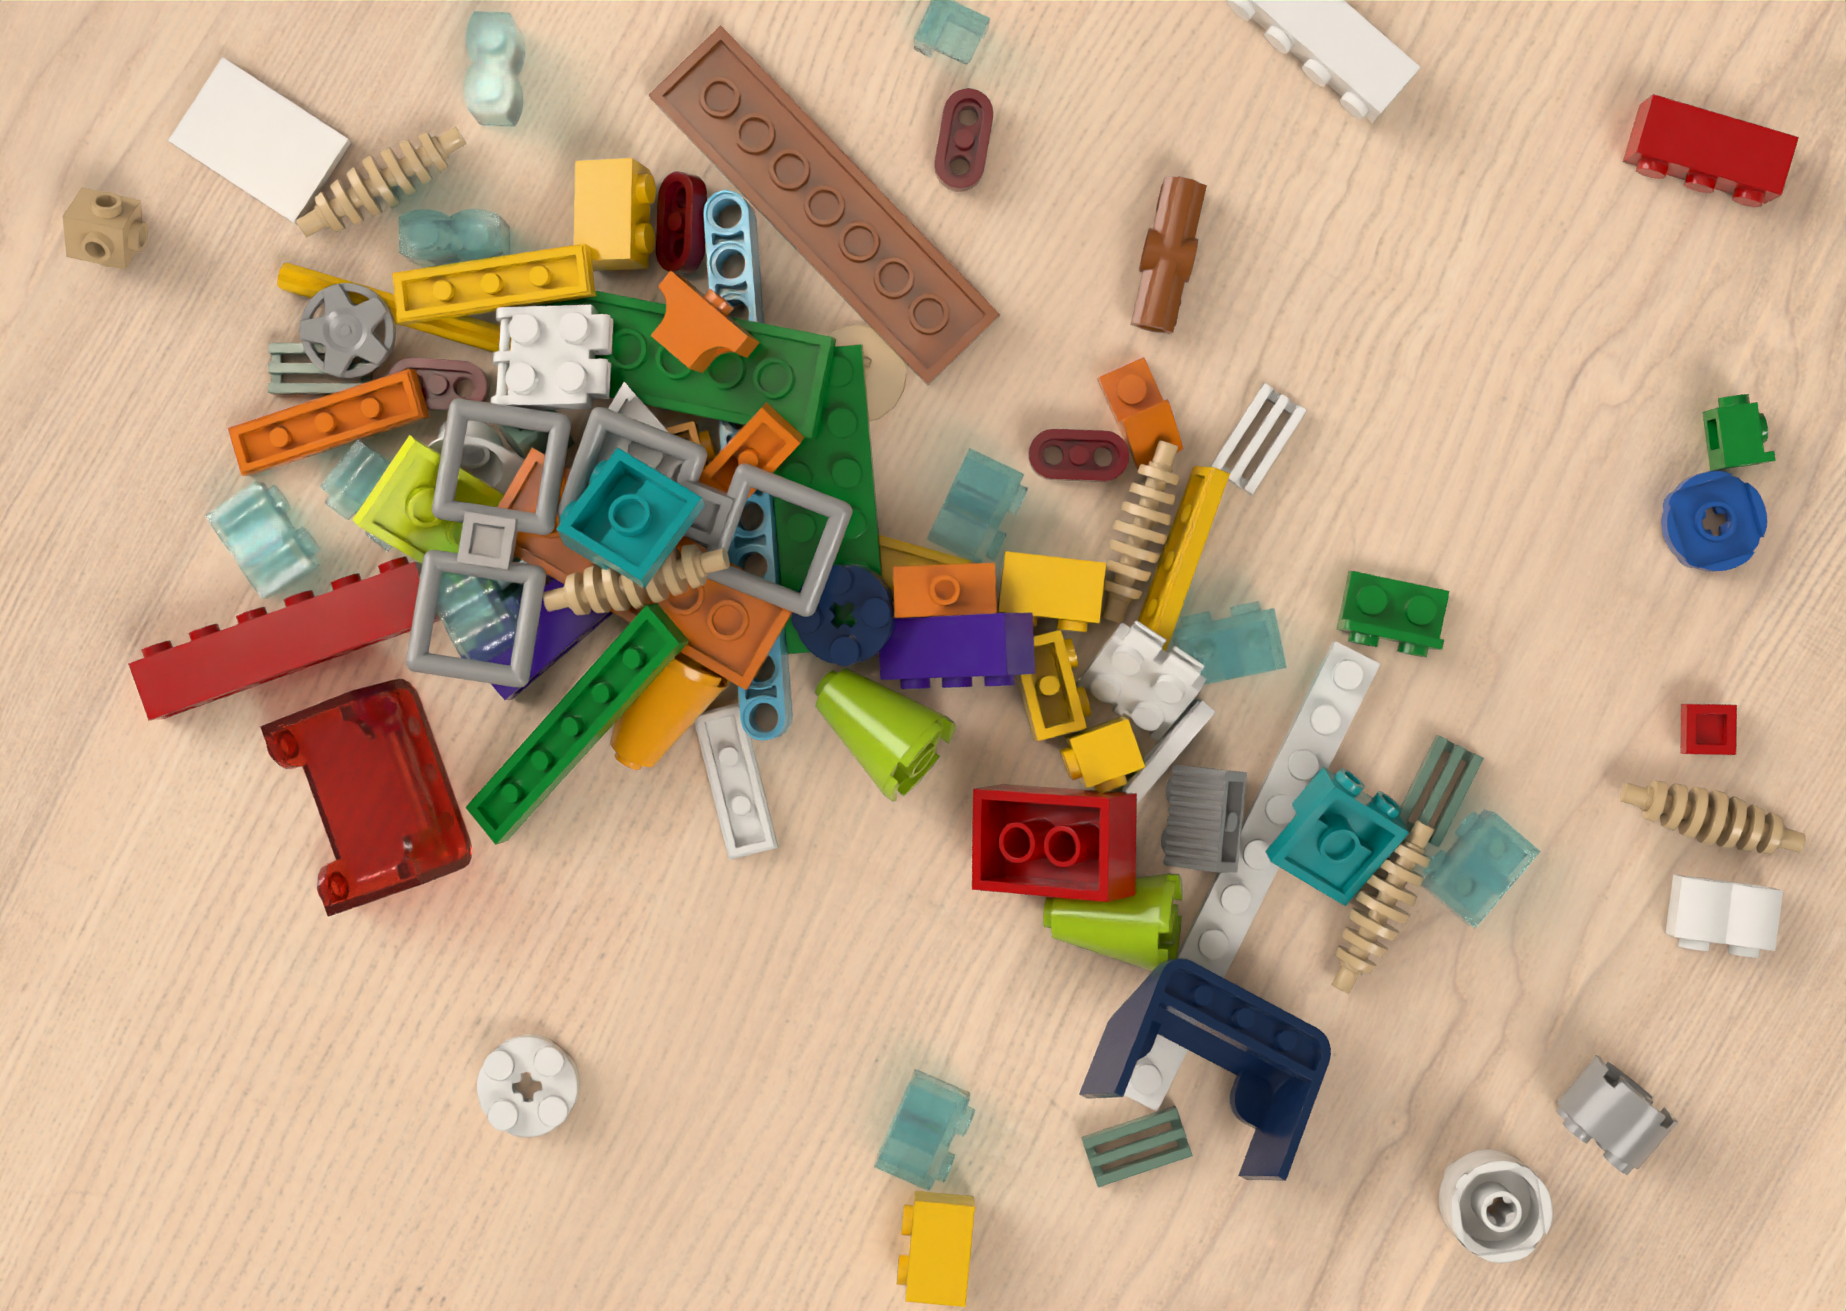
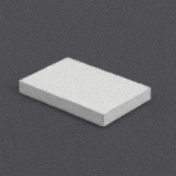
[168,57,352,225]

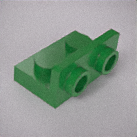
[1336,571,1450,658]

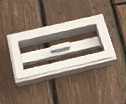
[1210,383,1307,495]

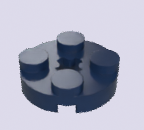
[791,563,896,666]

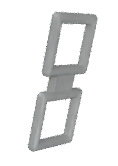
[406,398,571,688]
[557,407,852,617]

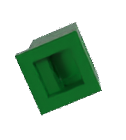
[1702,394,1776,471]

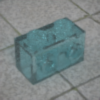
[1172,601,1287,685]
[1421,809,1541,928]

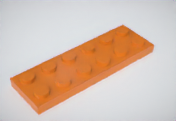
[498,448,793,690]

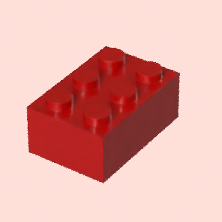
[972,784,1137,902]

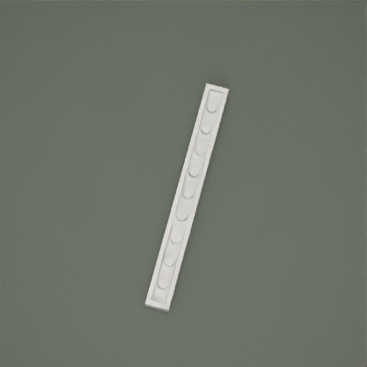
[1124,641,1380,1111]

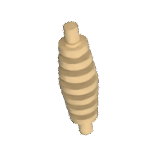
[296,126,467,238]
[1103,440,1179,623]
[543,544,730,615]
[1620,780,1806,855]
[1332,820,1435,994]

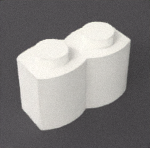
[1665,874,1783,958]

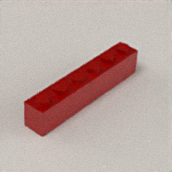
[128,556,444,721]

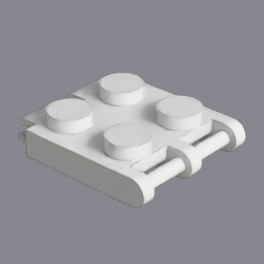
[491,305,613,410]
[1076,620,1206,741]

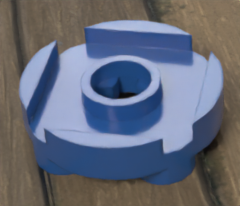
[1661,471,1767,572]

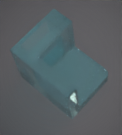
[914,0,990,65]

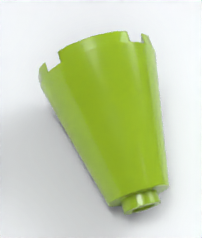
[815,668,956,802]
[1043,873,1183,971]

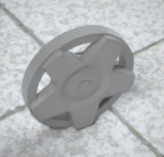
[299,283,396,378]

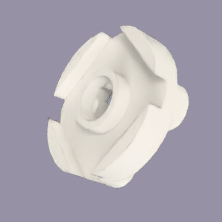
[477,1034,580,1137]

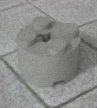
[1556,1055,1678,1175]

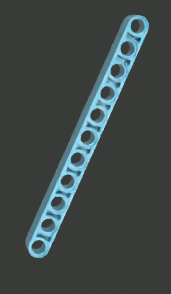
[704,190,793,741]

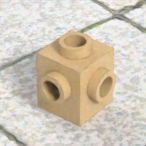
[62,187,148,270]

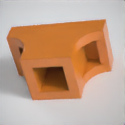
[651,270,760,374]
[893,563,997,618]

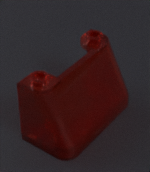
[260,679,472,917]

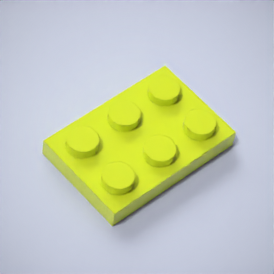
[353,435,505,596]

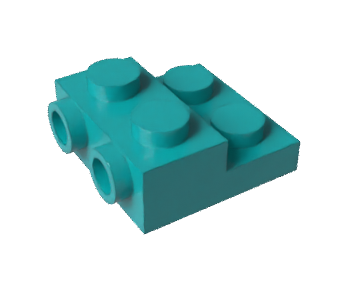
[556,447,705,588]
[1265,767,1409,906]

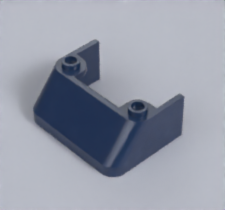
[1079,958,1331,1181]

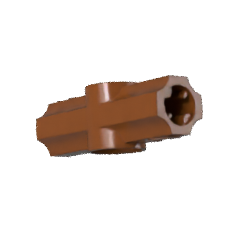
[1130,176,1207,334]

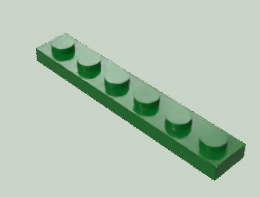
[465,603,689,845]

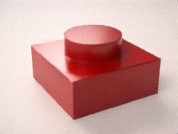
[1680,704,1737,755]

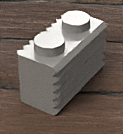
[1161,765,1247,873]

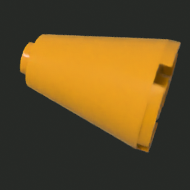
[610,652,730,770]

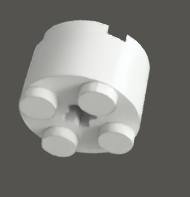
[1439,1149,1553,1263]

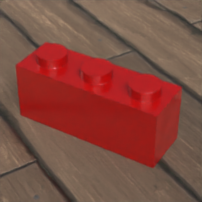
[1623,94,1799,207]

